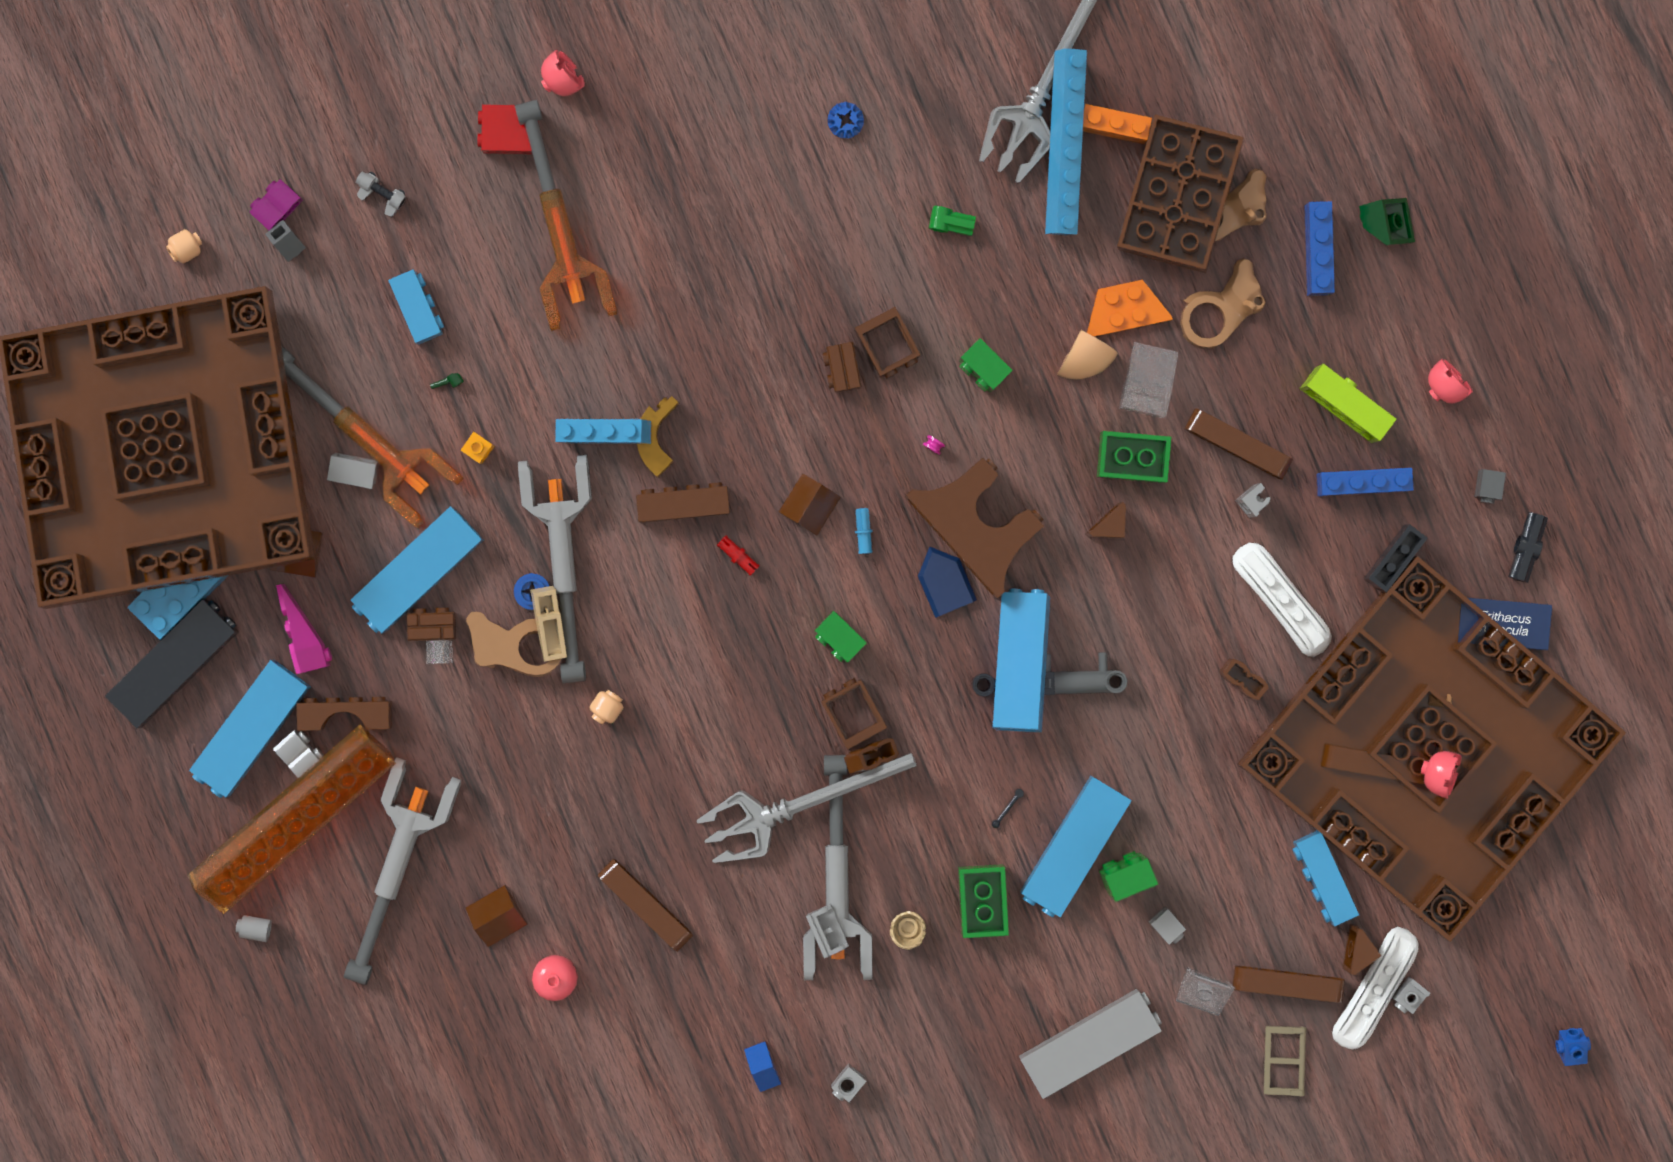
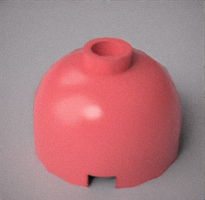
[541,50,585,96]
[1428,359,1473,404]
[1421,751,1461,799]
[532,955,578,1001]

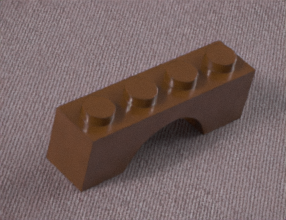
[297,697,392,731]

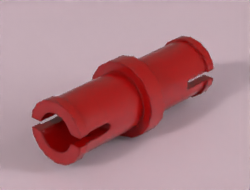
[716,535,760,576]

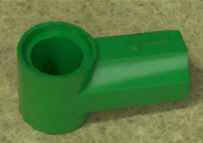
[928,206,976,236]

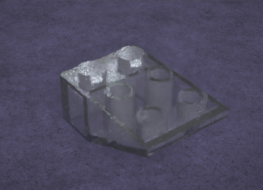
[1119,342,1178,419]

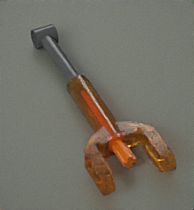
[515,100,617,332]
[281,346,464,529]

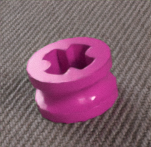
[923,435,946,455]

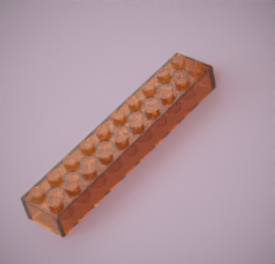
[187,724,396,914]

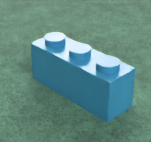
[388,269,444,345]

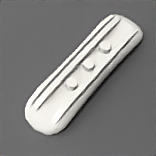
[1233,543,1332,657]
[1332,927,1419,1049]

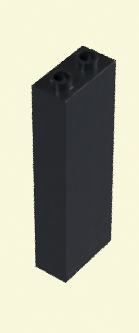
[105,599,239,729]

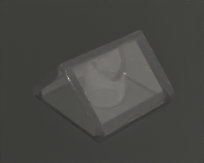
[1176,967,1234,1016]

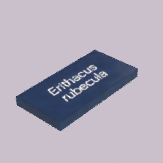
[1458,598,1552,650]

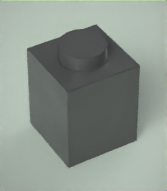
[265,220,306,262]
[1474,469,1506,504]

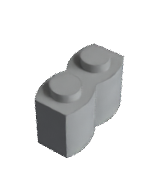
[273,730,326,783]

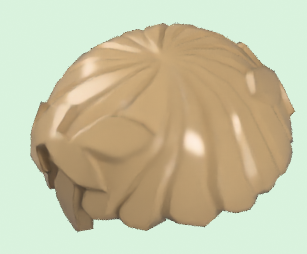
[890,911,926,950]

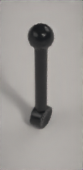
[991,789,1024,829]

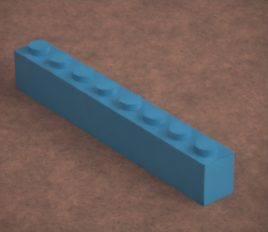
[1045,48,1087,235]

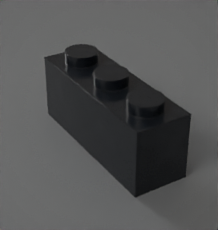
[1363,524,1428,592]

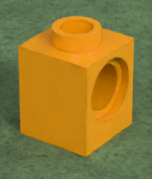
[461,432,495,464]

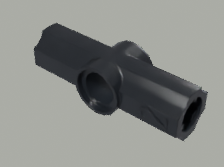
[1508,512,1548,583]

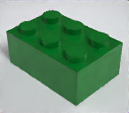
[1097,431,1171,483]
[1098,851,1158,902]
[958,864,1009,938]

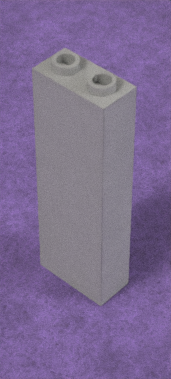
[1019,989,1162,1099]

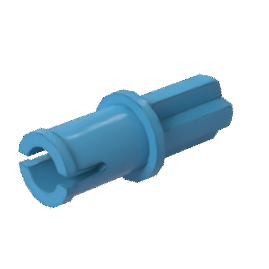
[855,508,873,554]

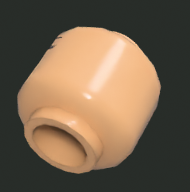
[166,229,202,263]
[590,690,624,725]

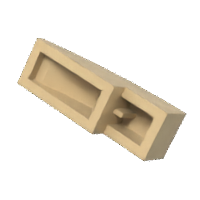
[531,586,567,661]

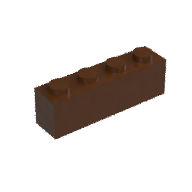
[636,482,730,522]

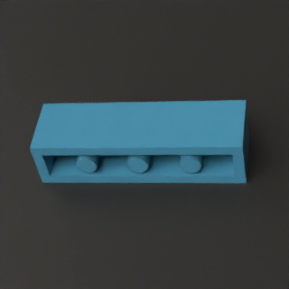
[555,419,651,444]
[1292,831,1359,926]

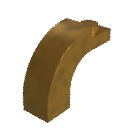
[637,396,679,477]

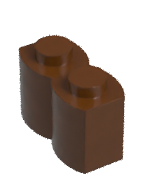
[1219,659,1269,700]
[844,738,899,774]

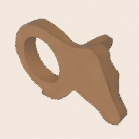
[1215,169,1267,242]
[1180,258,1266,349]
[466,612,562,677]

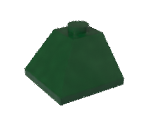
[1359,198,1415,245]

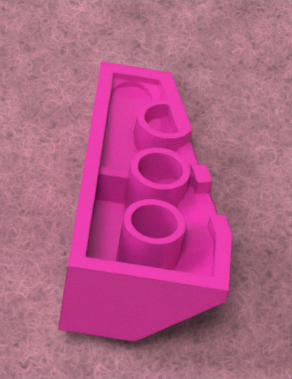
[276,584,332,674]

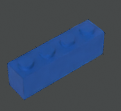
[1305,201,1335,296]
[1317,468,1413,496]

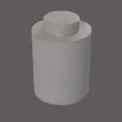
[236,915,272,942]

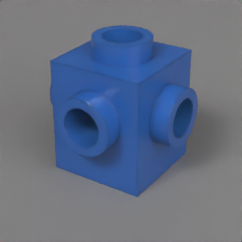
[1556,1028,1591,1066]

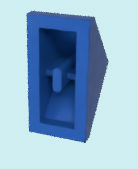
[744,1041,781,1092]

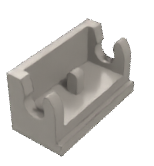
[327,452,380,489]
[1235,483,1270,518]
[806,904,849,958]

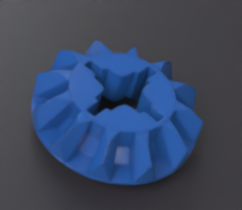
[828,102,864,139]
[514,573,549,610]

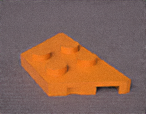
[1086,280,1173,337]

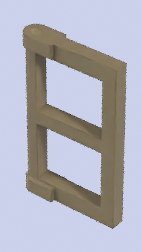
[1264,1026,1307,1097]

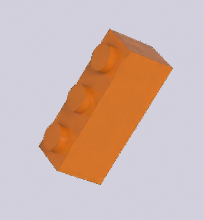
[1083,104,1152,144]

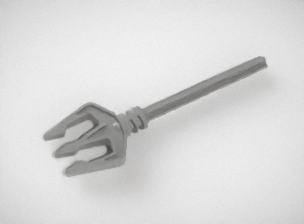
[979,0,1097,183]
[697,753,917,863]

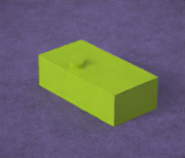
[1300,364,1396,443]

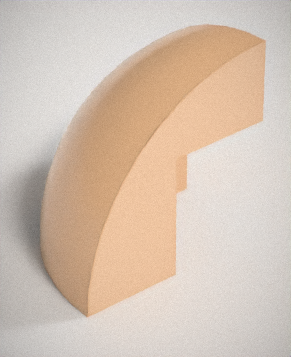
[1057,330,1118,379]

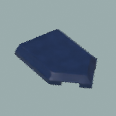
[918,546,977,618]

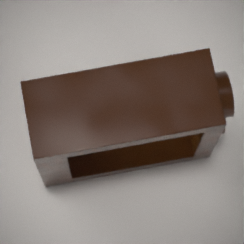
[854,307,921,379]
[821,678,887,750]

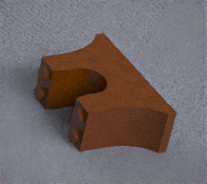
[905,458,1044,598]

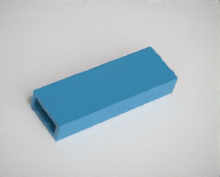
[351,506,484,633]
[993,589,1051,733]
[189,659,311,798]
[1020,776,1132,917]

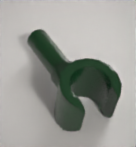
[430,373,464,389]

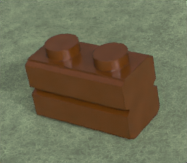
[823,342,862,393]
[407,608,456,641]

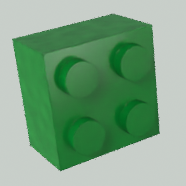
[959,338,1013,393]
[815,611,867,662]

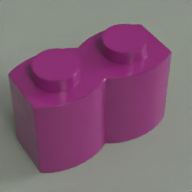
[249,179,303,230]

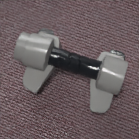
[355,171,406,217]

